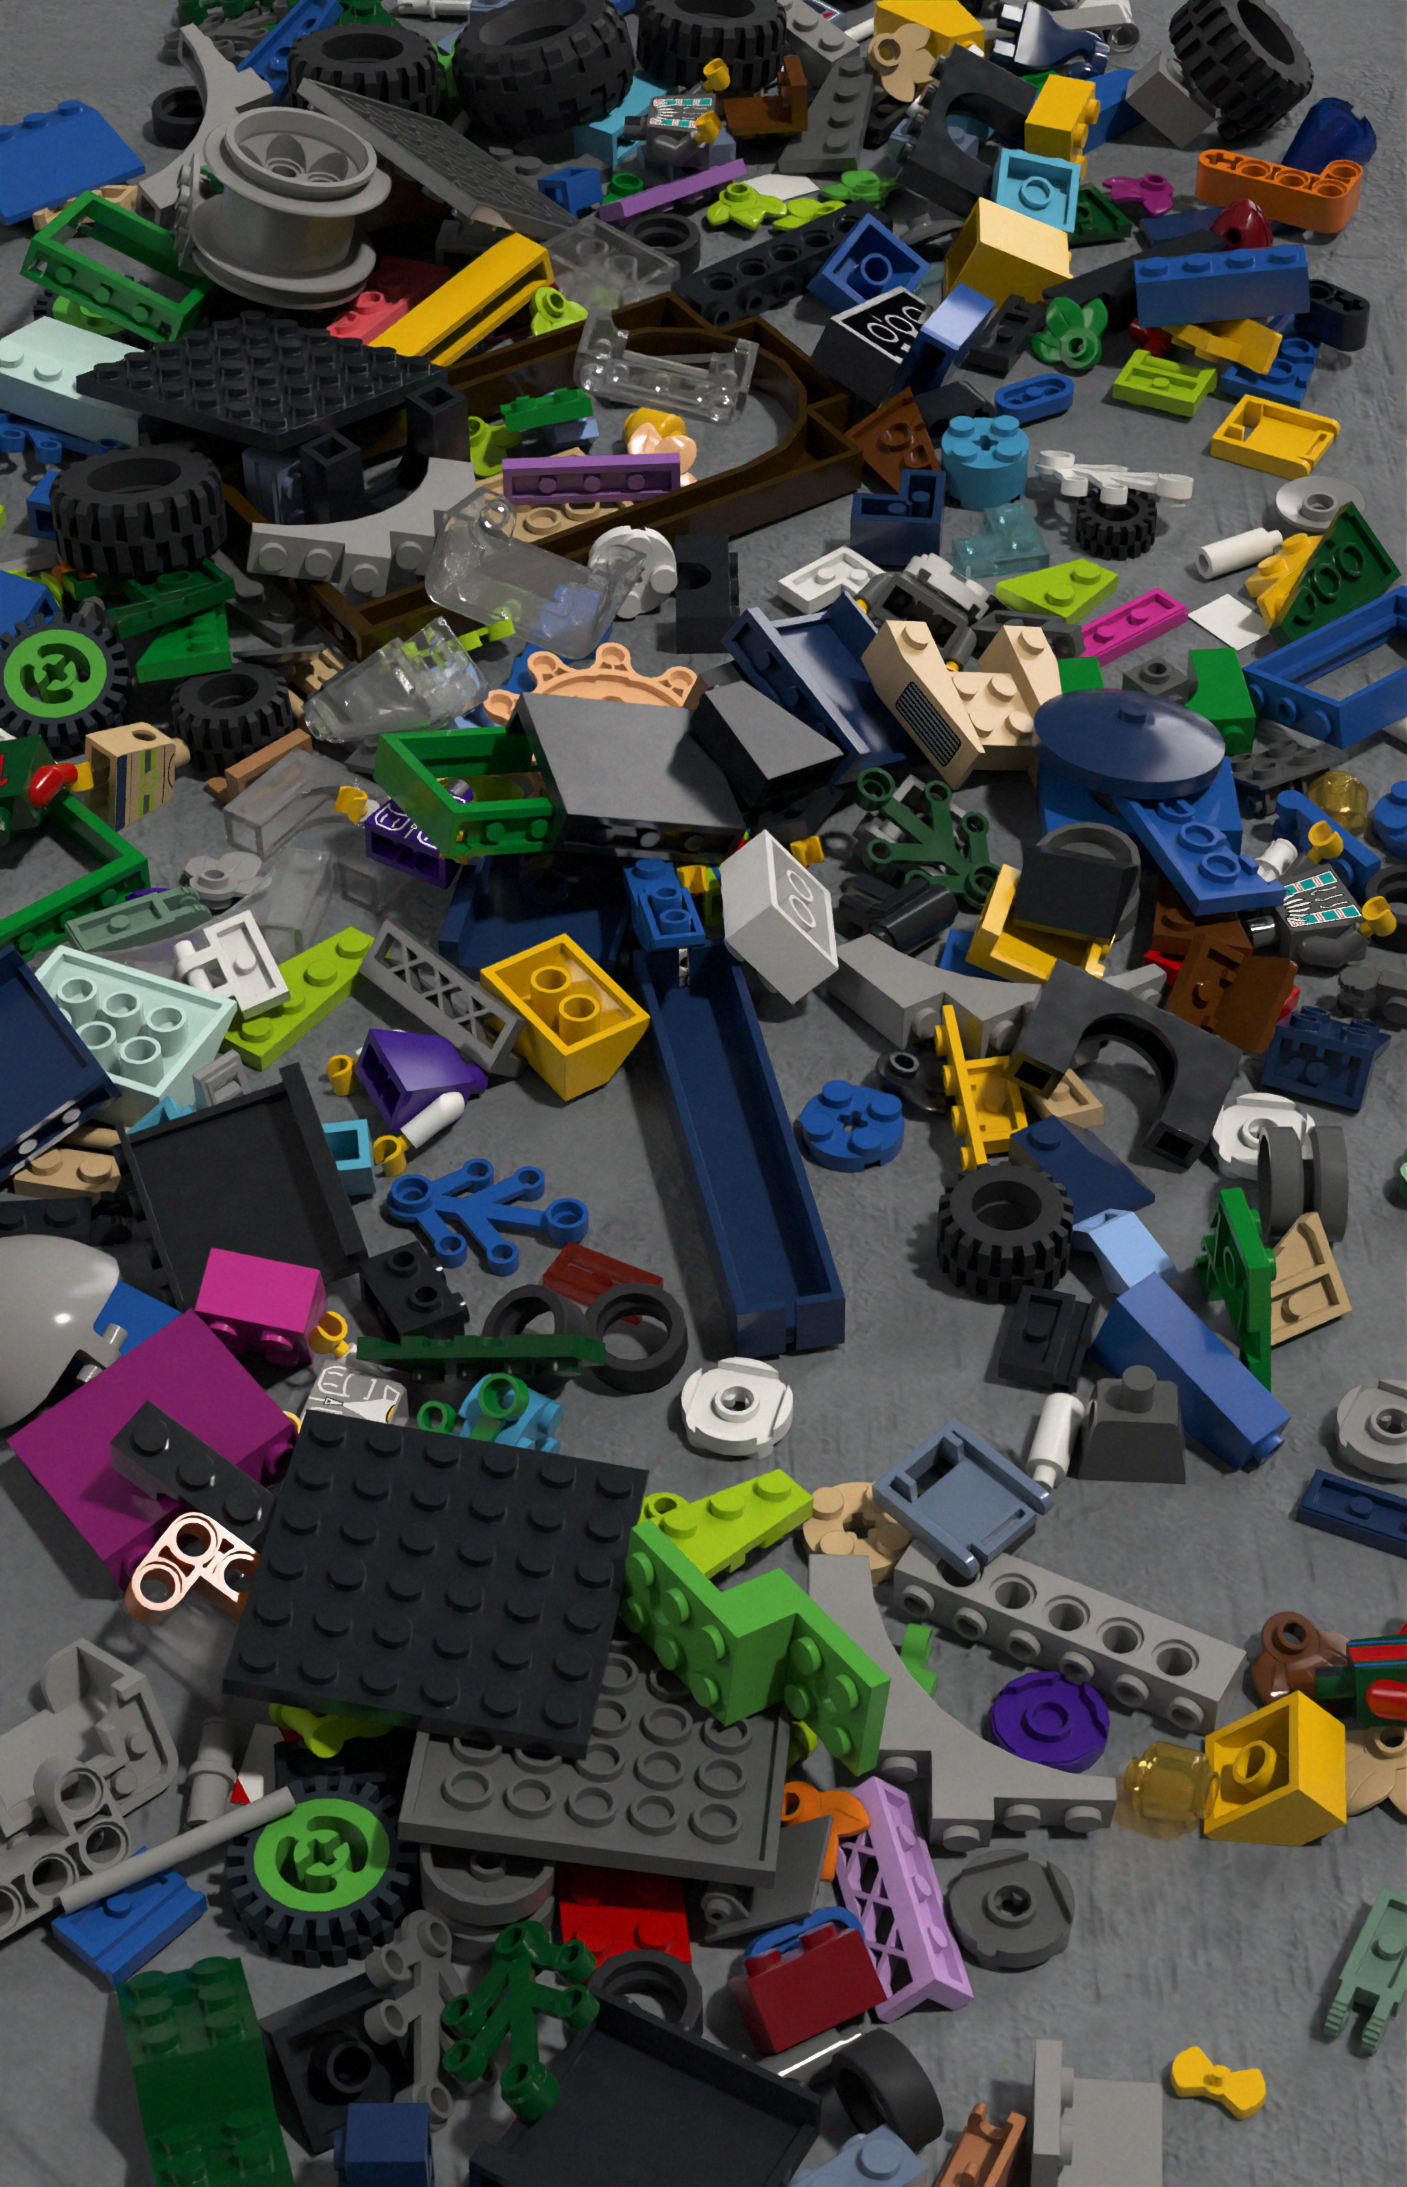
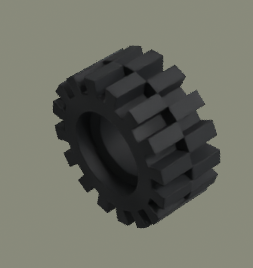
[1075,488,1157,561]

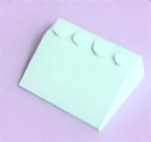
[0,316,166,450]
[35,945,237,1128]

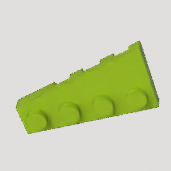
[639,1468,814,1579]

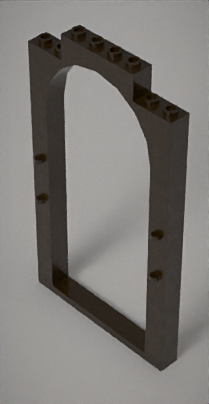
[193,290,864,672]

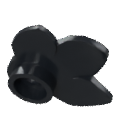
[875,1043,948,1116]

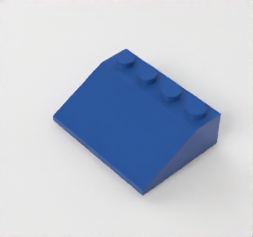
[0,100,146,226]
[1134,244,1310,329]

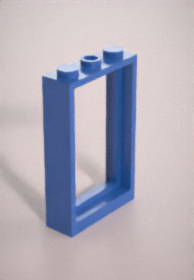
[1241,585,1407,750]

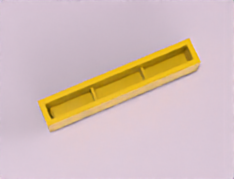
[368,230,555,367]

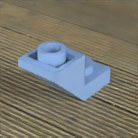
[540,392,599,451]
[1071,1208,1178,1295]

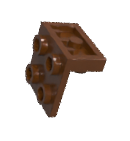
[722,56,808,139]

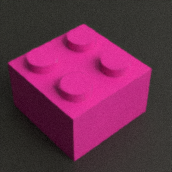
[195,1248,328,1367]

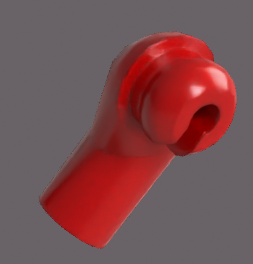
[1129,317,1172,359]

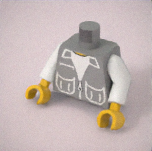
[283,1311,433,1433]

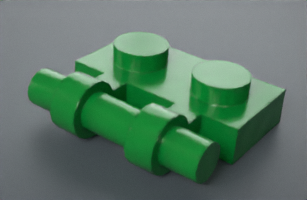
[500,387,594,433]

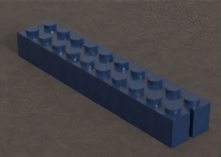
[632,938,846,1358]

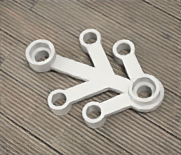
[1034,450,1194,507]

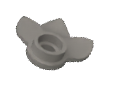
[185,851,276,909]

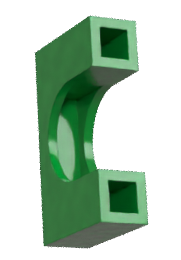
[1056,647,1256,756]

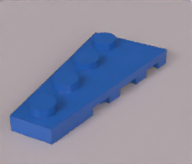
[236,0,344,107]
[1221,314,1322,410]
[1110,794,1287,916]

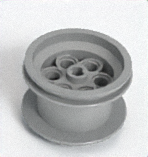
[189,107,392,310]

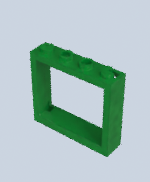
[19,189,225,343]
[373,726,556,859]
[0,787,151,963]

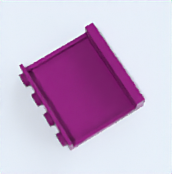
[6,1308,299,1593]

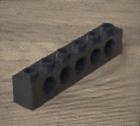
[670,199,893,329]

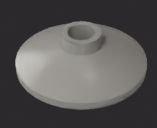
[1275,476,1365,533]

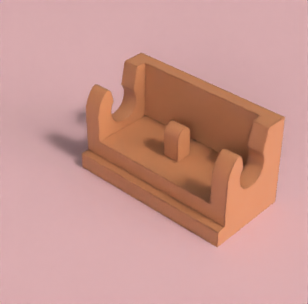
[935,2103,1028,2187]

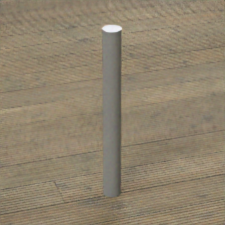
[57,1786,297,1915]

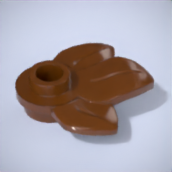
[1252,1611,1350,1716]

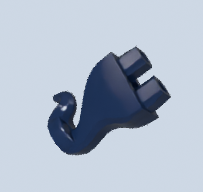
[988,0,1110,80]

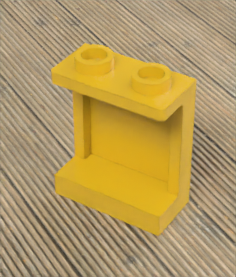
[965,864,1115,984]

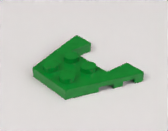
[1194,1187,1277,1393]

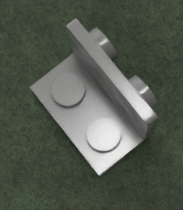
[1030,2039,1162,2187]

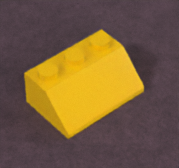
[480,933,651,1102]

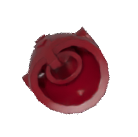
[1210,199,1274,252]

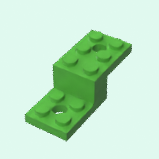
[620,1520,891,1777]

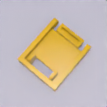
[1210,394,1340,480]

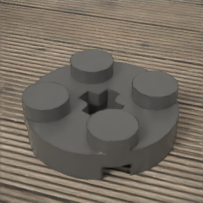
[949,1849,1075,1971]

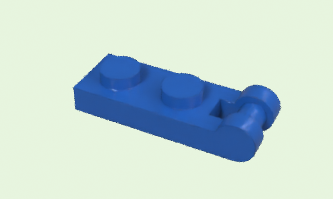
[1272,790,1381,904]

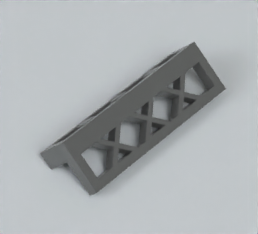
[358,919,529,1078]

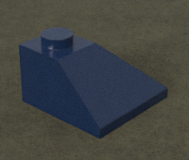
[1008,1115,1155,1225]

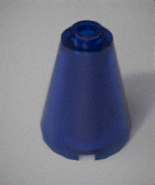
[1280,97,1377,175]

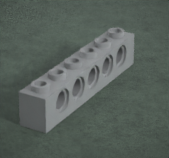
[893,1537,1247,1736]

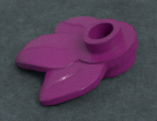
[1102,174,1174,218]

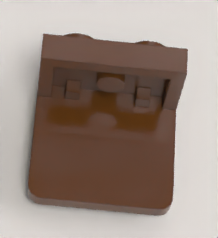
[1164,933,1298,1057]

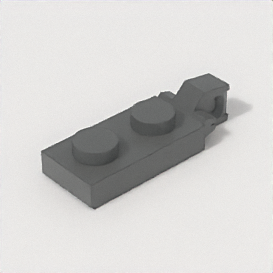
[969,610,1087,659]

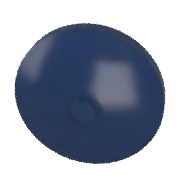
[1031,688,1225,799]

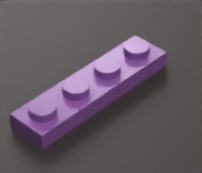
[597,158,747,226]
[502,453,681,506]

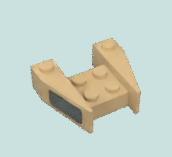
[861,620,1062,790]

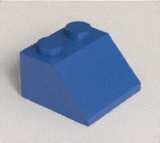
[806,213,931,314]

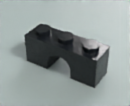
[674,534,740,654]
[110,1400,279,1555]

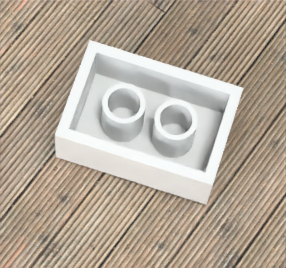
[720,829,839,1005]

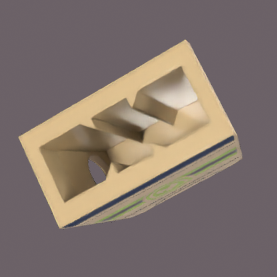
[84,722,191,832]

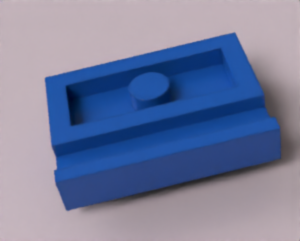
[51,1846,208,1988]

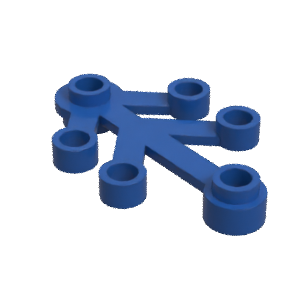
[0,409,125,464]
[386,1159,589,1277]

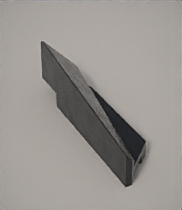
[1042,229,1227,334]

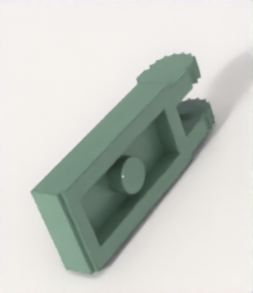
[64,885,212,960]
[1323,1886,1407,2055]

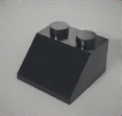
[258,1972,414,2154]

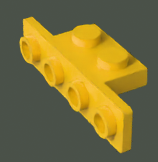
[1159,318,1282,375]
[1244,533,1324,637]
[934,1005,1028,1172]

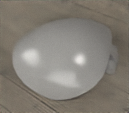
[0,1234,128,1429]

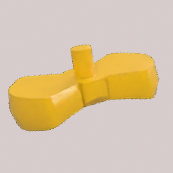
[1170,2046,1266,2120]

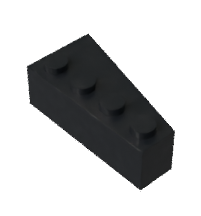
[808,286,934,408]

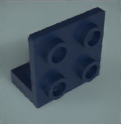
[1260,1005,1392,1111]

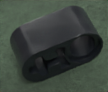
[1293,279,1371,352]
[914,380,995,449]

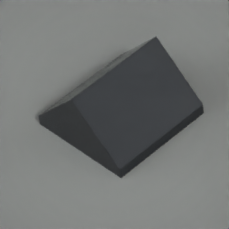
[1013,845,1139,946]

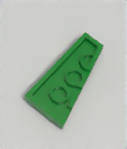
[136,601,232,683]

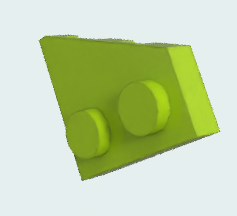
[995,558,1119,625]

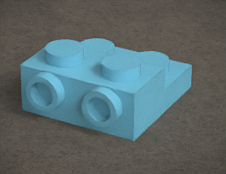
[991,148,1081,242]

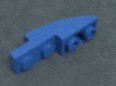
[622,858,706,952]

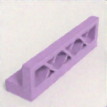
[836,1775,974,2023]

